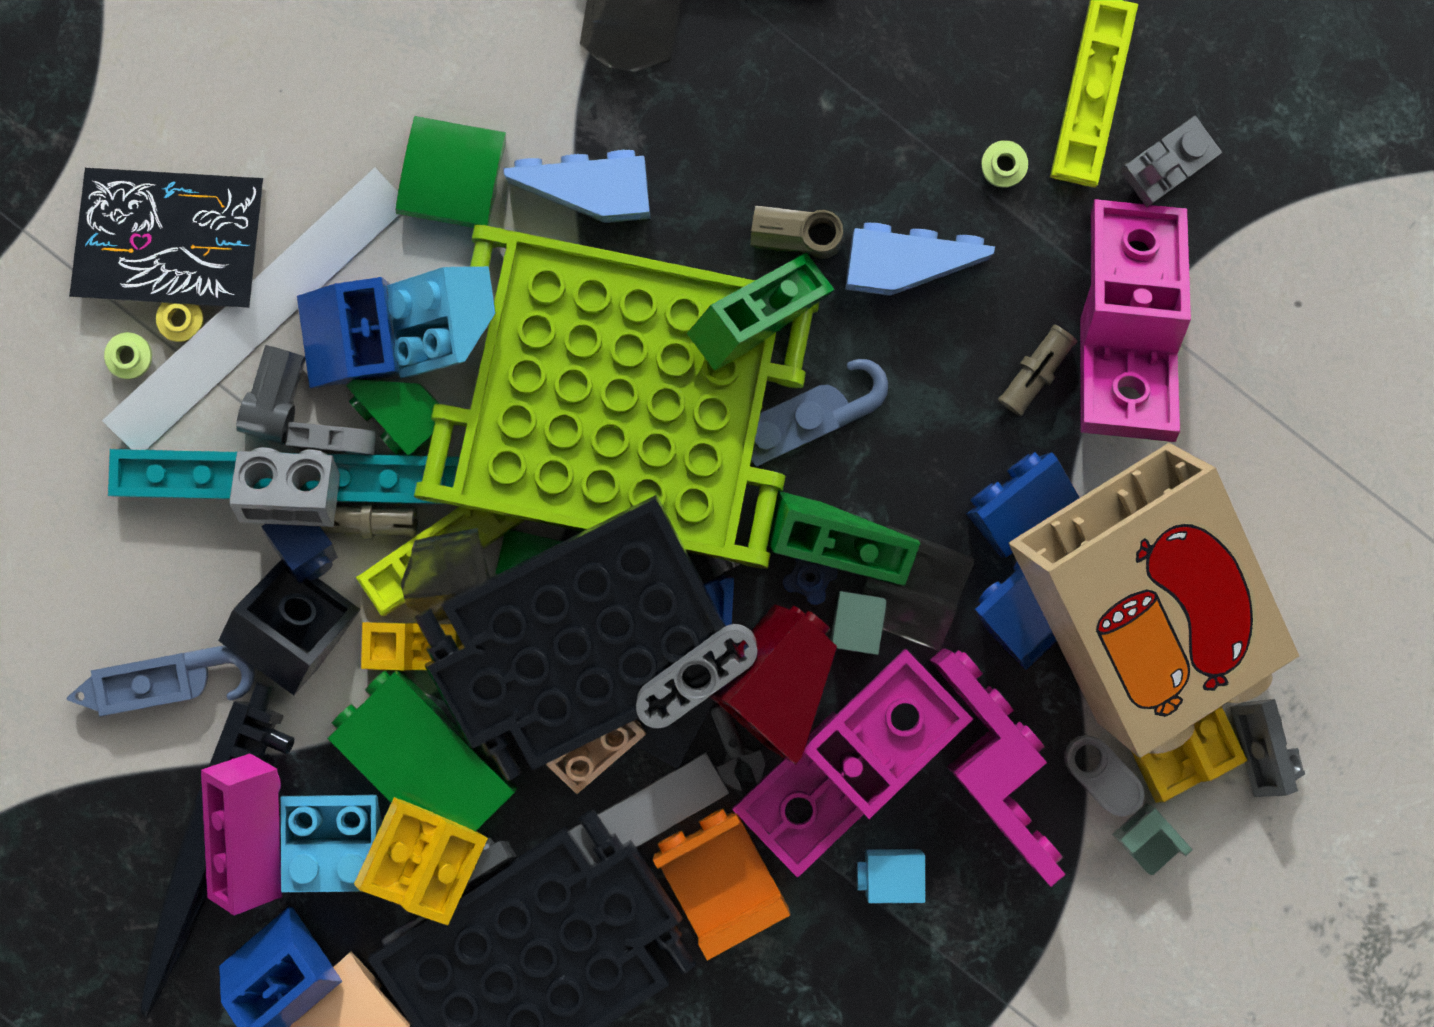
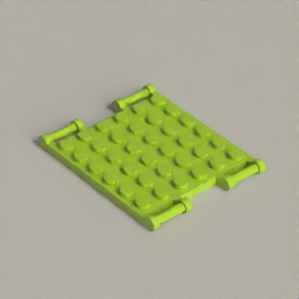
[414,225,820,569]

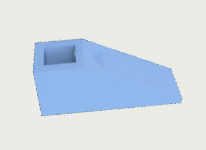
[503,150,651,223]
[845,223,995,296]

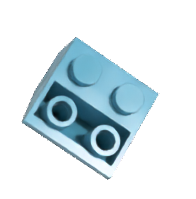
[387,266,495,378]
[281,795,382,892]

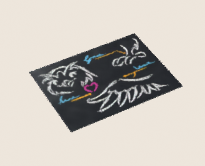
[69,167,263,308]

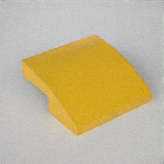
[1131,706,1247,803]
[354,797,488,926]

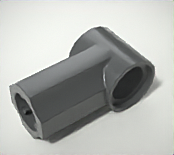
[236,345,306,445]

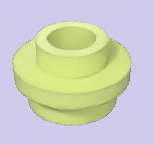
[981,141,1028,188]
[104,332,152,379]

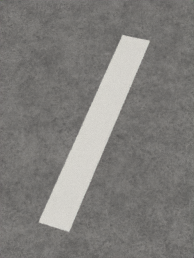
[102,167,400,450]

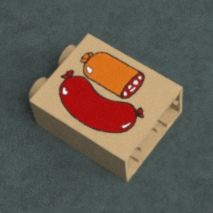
[1008,443,1299,758]

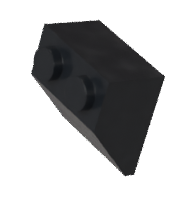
[218,559,361,696]

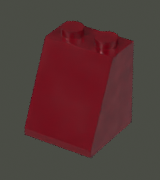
[710,604,837,765]

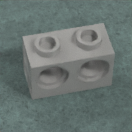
[229,447,340,527]

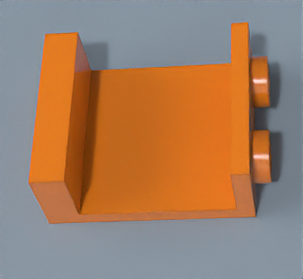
[653,809,790,961]

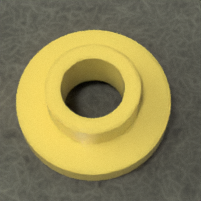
[156,303,204,342]

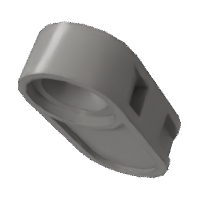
[285,422,376,455]
[1064,735,1145,817]

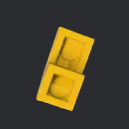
[361,622,463,671]

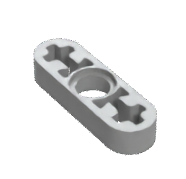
[636,624,757,728]

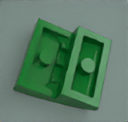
[395,116,506,228]

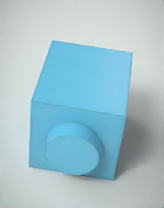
[857,849,925,903]

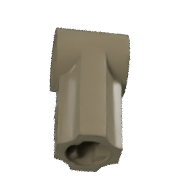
[750,206,844,259]

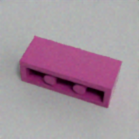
[201,754,282,916]

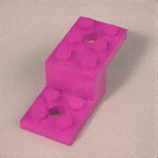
[1080,199,1191,442]
[930,648,1065,887]
[732,649,973,878]

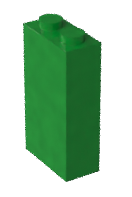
[327,670,518,831]

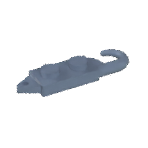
[751,359,889,468]
[66,646,255,717]

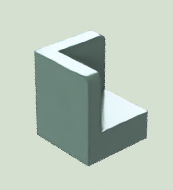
[830,591,886,655]
[1112,803,1193,875]

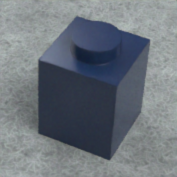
[261,524,338,584]

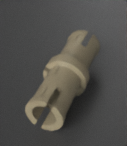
[998,325,1078,417]
[320,502,418,539]

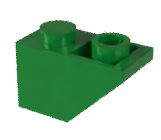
[346,380,440,456]

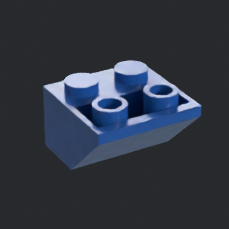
[297,277,400,389]
[966,452,1080,558]
[975,562,1057,670]
[219,906,342,1027]

